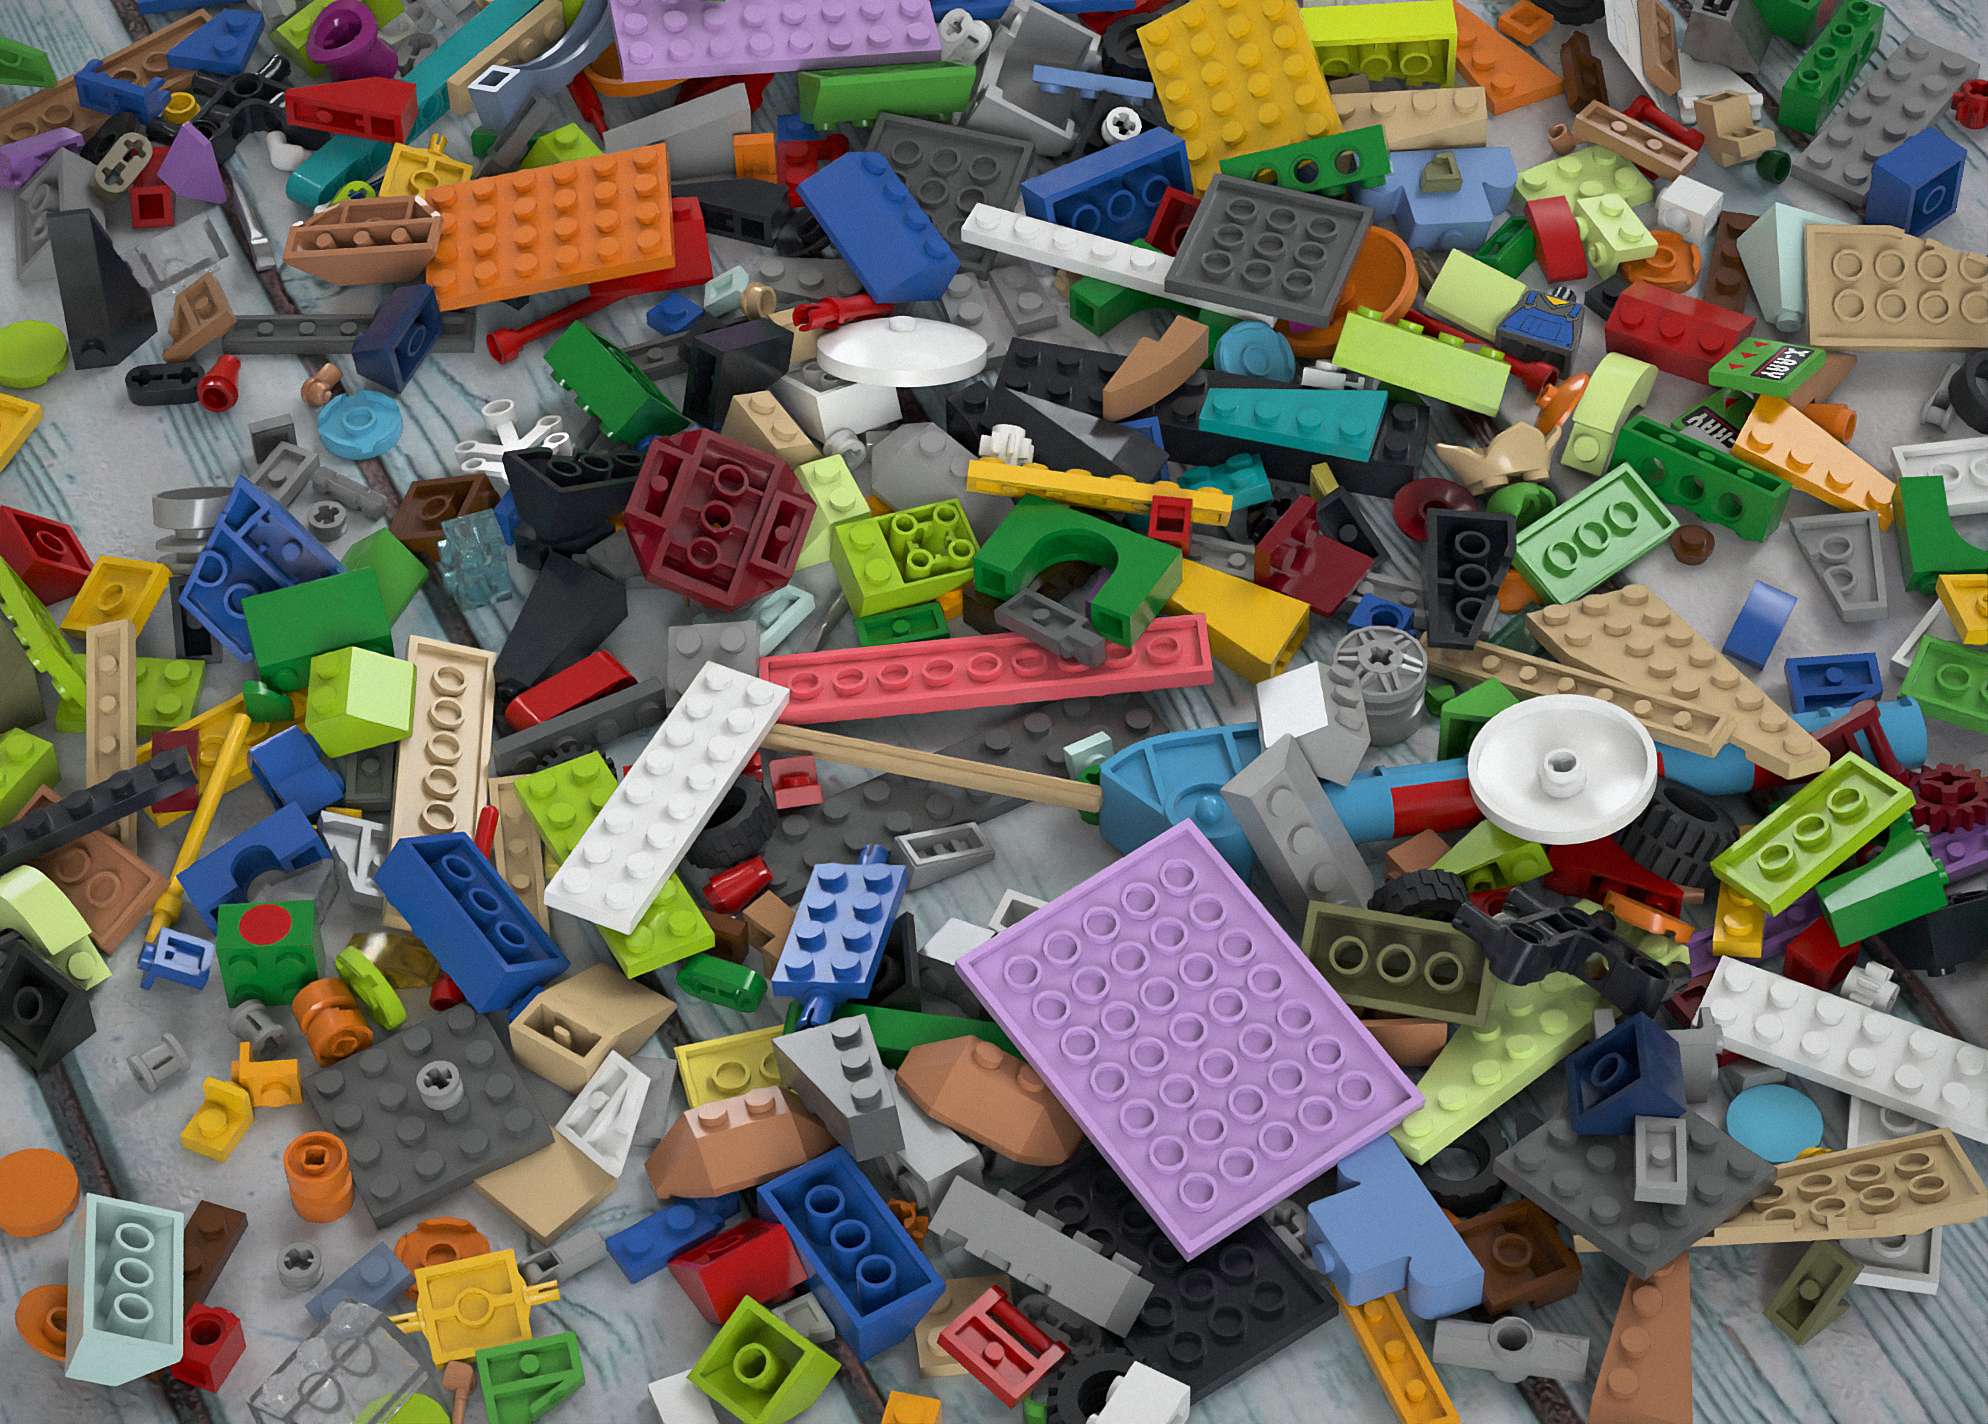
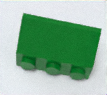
[543,319,691,447]
[241,566,395,694]

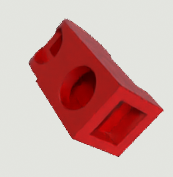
[1148,495,1193,557]

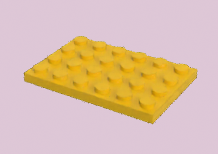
[1136,0,1345,199]

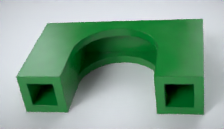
[1070,238,1245,371]
[1891,475,1988,595]
[973,492,1182,649]
[1768,796,1950,948]

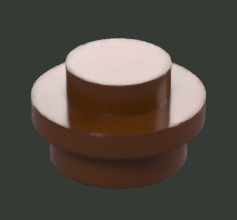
[1670,525,1715,566]

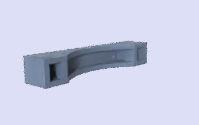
[467,0,615,131]

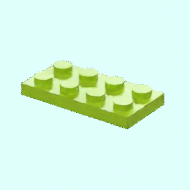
[0,556,86,710]
[1710,751,1916,917]

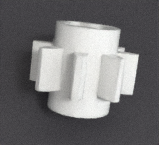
[978,424,1034,466]
[1840,961,1900,1014]

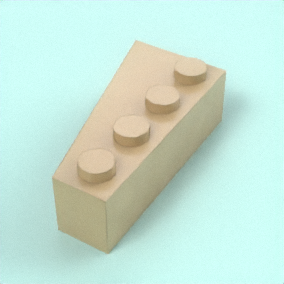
[1331,86,1488,174]

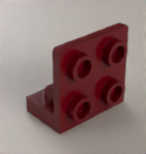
[1253,494,1374,619]

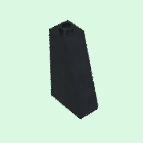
[493,551,628,706]

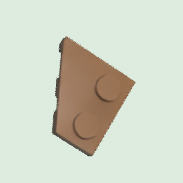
[162,271,237,363]

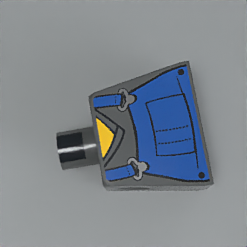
[1494,287,1585,380]

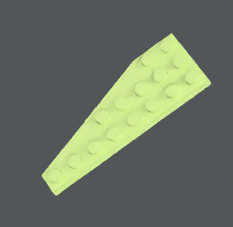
[1388,898,1690,1165]

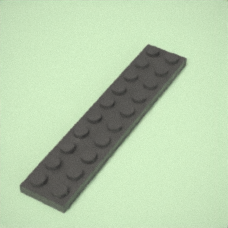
[733,691,1170,906]

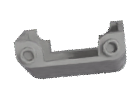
[957,0,1102,157]

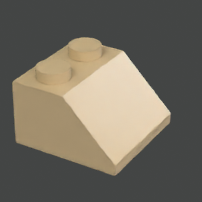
[721,391,825,472]

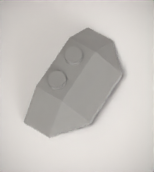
[871,422,1015,547]

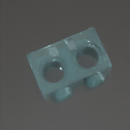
[437,508,513,612]

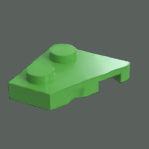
[475,1330,585,1424]

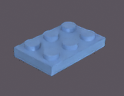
[1032,64,1155,108]

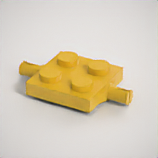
[378,133,473,201]
[387,1248,560,1370]

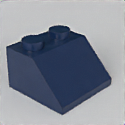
[351,284,444,394]
[1565,1011,1687,1136]

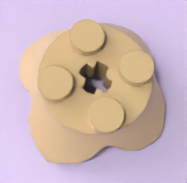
[1436,421,1562,498]

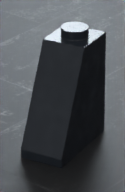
[682,318,794,431]

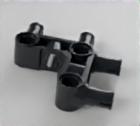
[146,54,349,168]
[1451,886,1692,1020]

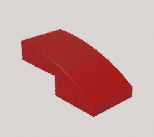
[1523,195,1588,284]

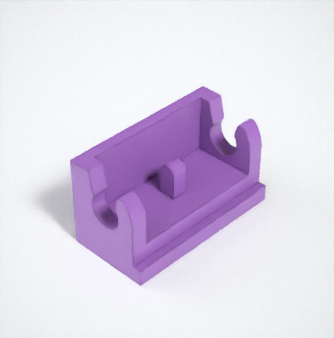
[0,127,85,189]

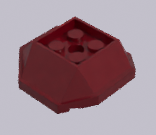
[621,428,817,614]

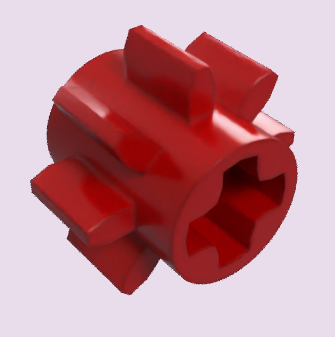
[1950,79,1988,130]

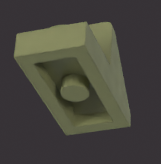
[1762,1239,1865,1346]

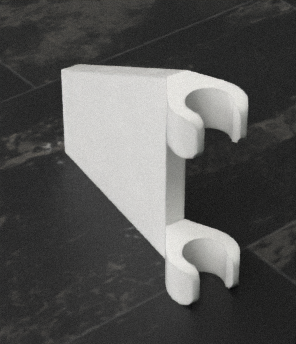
[1676,49,1763,124]

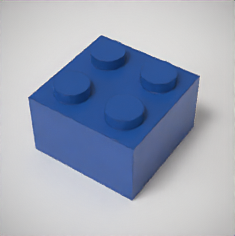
[1864,126,1968,237]

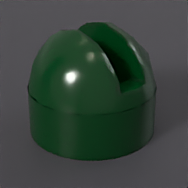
[1755,150,1791,184]

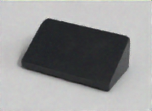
[1316,485,1391,571]

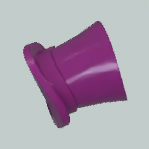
[306,0,398,83]

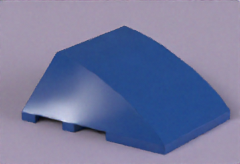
[178,474,348,664]

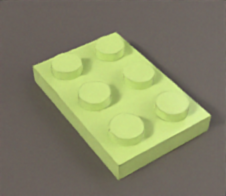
[1512,144,1654,213]

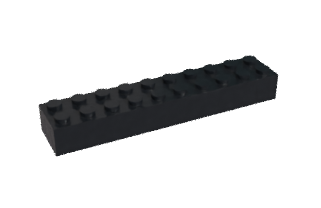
[993,337,1430,500]

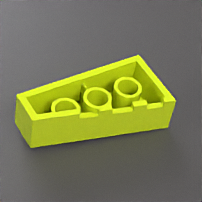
[1299,0,1458,89]

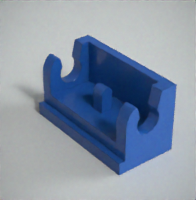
[74,59,172,126]

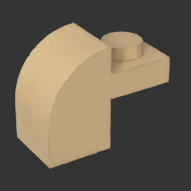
[1693,89,1776,168]

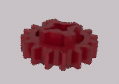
[1906,763,1988,834]

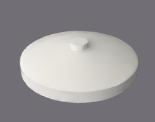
[817,316,987,387]
[1468,694,1657,845]

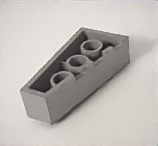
[867,1065,985,1255]
[928,1175,1154,1338]

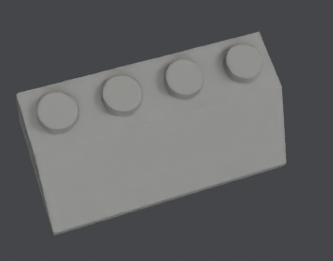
[1219,733,1375,934]

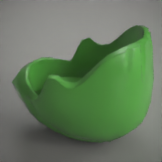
[1486,482,1556,534]

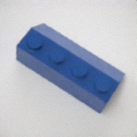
[1020,126,1194,271]
[796,151,961,304]
[373,832,571,1013]
[756,1145,946,1364]

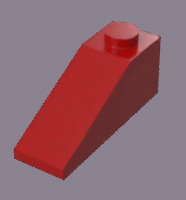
[284,77,418,144]

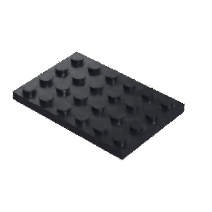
[1011,1144,1339,1407]

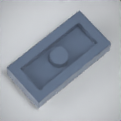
[305,1241,416,1346]

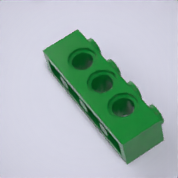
[1777,0,1886,136]
[1219,124,1395,198]
[1607,414,1793,543]

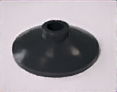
[80,111,140,165]
[776,206,830,257]

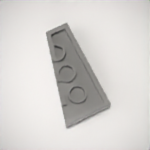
[748,256,916,320]

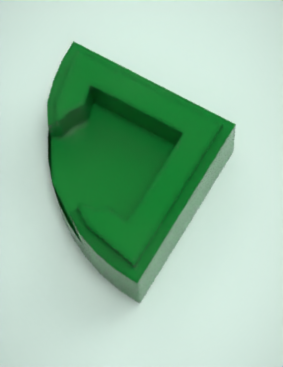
[243,681,295,723]

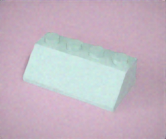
[65,1193,184,1387]

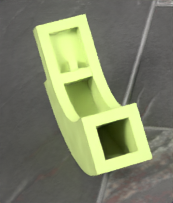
[1560,352,1659,478]
[0,865,112,991]

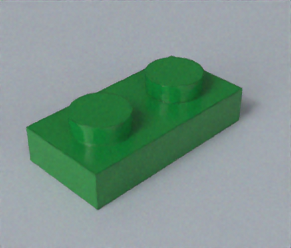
[853,601,950,647]

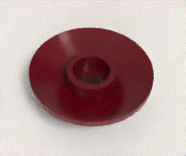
[1392,478,1479,543]

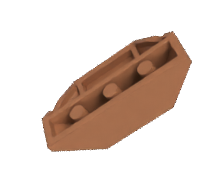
[282,195,444,286]
[894,1035,1085,1167]
[644,1085,841,1199]

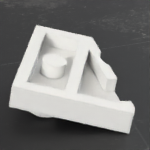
[555,1050,651,1179]

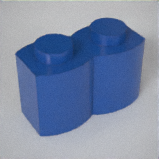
[247,725,346,825]

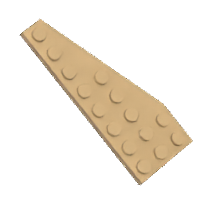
[1803,224,1988,353]
[1525,584,1830,780]
[1564,1127,1988,1253]

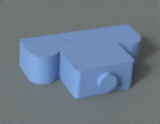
[1346,146,1518,252]
[1306,1132,1485,1320]

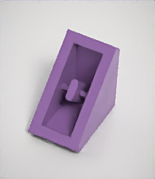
[157,122,227,204]

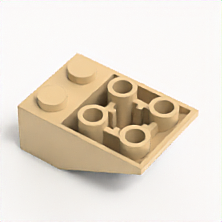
[509,962,677,1097]

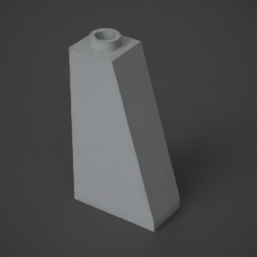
[601,83,752,181]

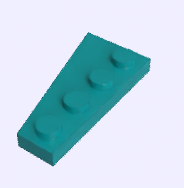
[1199,388,1388,462]

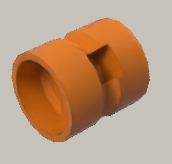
[291,977,374,1068]
[283,1131,355,1224]

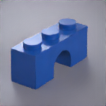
[175,800,334,937]

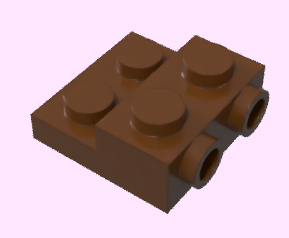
[388,473,501,563]
[1453,1197,1583,1317]

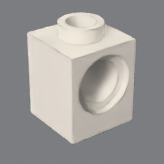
[1655,175,1724,247]

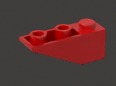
[1543,834,1684,919]

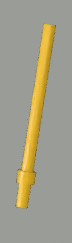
[143,713,252,945]

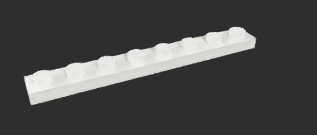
[961,203,1278,328]

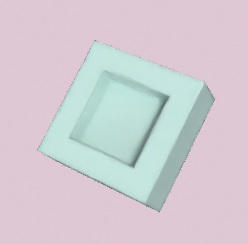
[704,265,749,317]
[1063,731,1114,781]

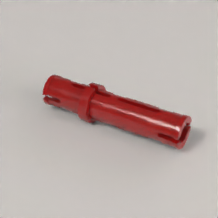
[792,294,894,332]

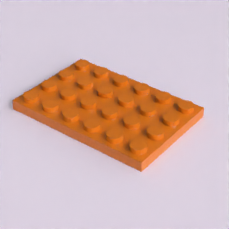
[425,143,676,312]

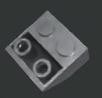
[1680,0,1773,75]

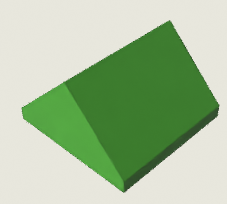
[340,527,429,629]
[1437,677,1520,761]

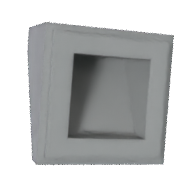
[1721,1057,1787,1096]

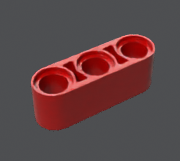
[505,650,638,733]

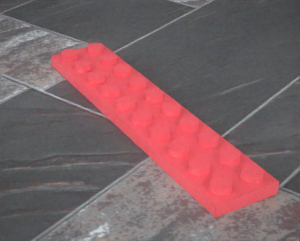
[759,613,1214,726]

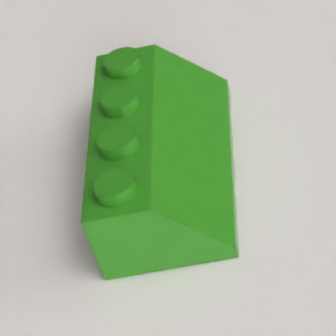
[798,60,976,130]

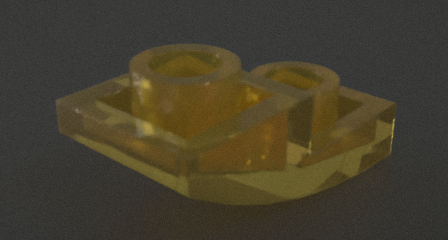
[347,933,441,990]

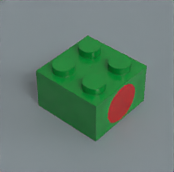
[1753,0,1845,47]
[216,900,326,1008]

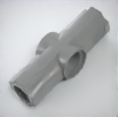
[1433,1317,1591,1383]

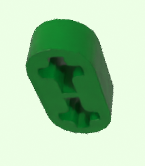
[676,953,768,1013]

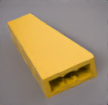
[1158,558,1310,686]

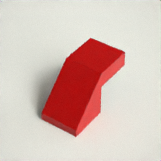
[129,146,176,229]

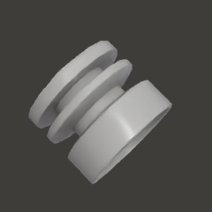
[152,486,233,575]
[1332,626,1428,747]

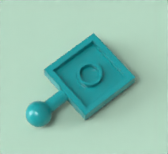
[1124,453,1273,531]

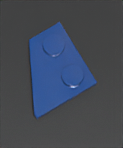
[166,9,265,76]
[1784,652,1884,714]

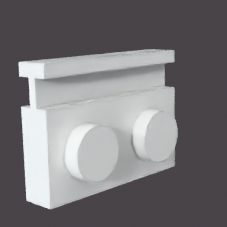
[1301,359,1374,390]

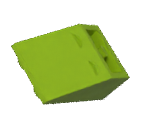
[829,498,980,619]

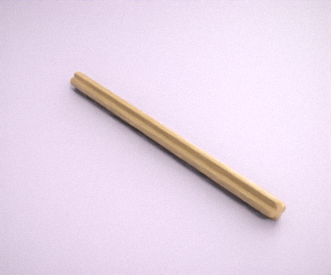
[759,723,1104,813]

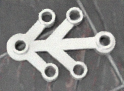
[454,399,573,486]

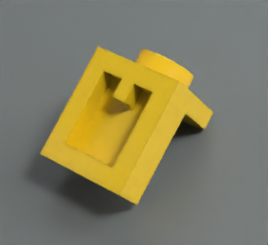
[180,1076,255,1163]

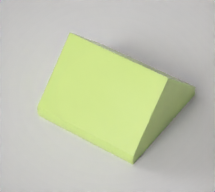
[1423,248,1530,343]

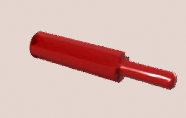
[566,70,609,142]

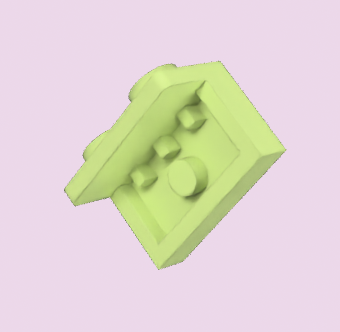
[1572,193,1658,280]

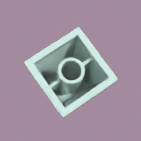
[1736,202,1851,332]

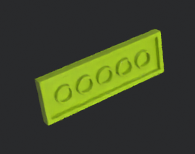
[513,751,715,979]

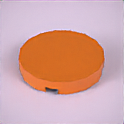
[1618,229,1702,294]
[1602,890,1695,945]
[0,1148,81,1237]
[393,1216,491,1304]

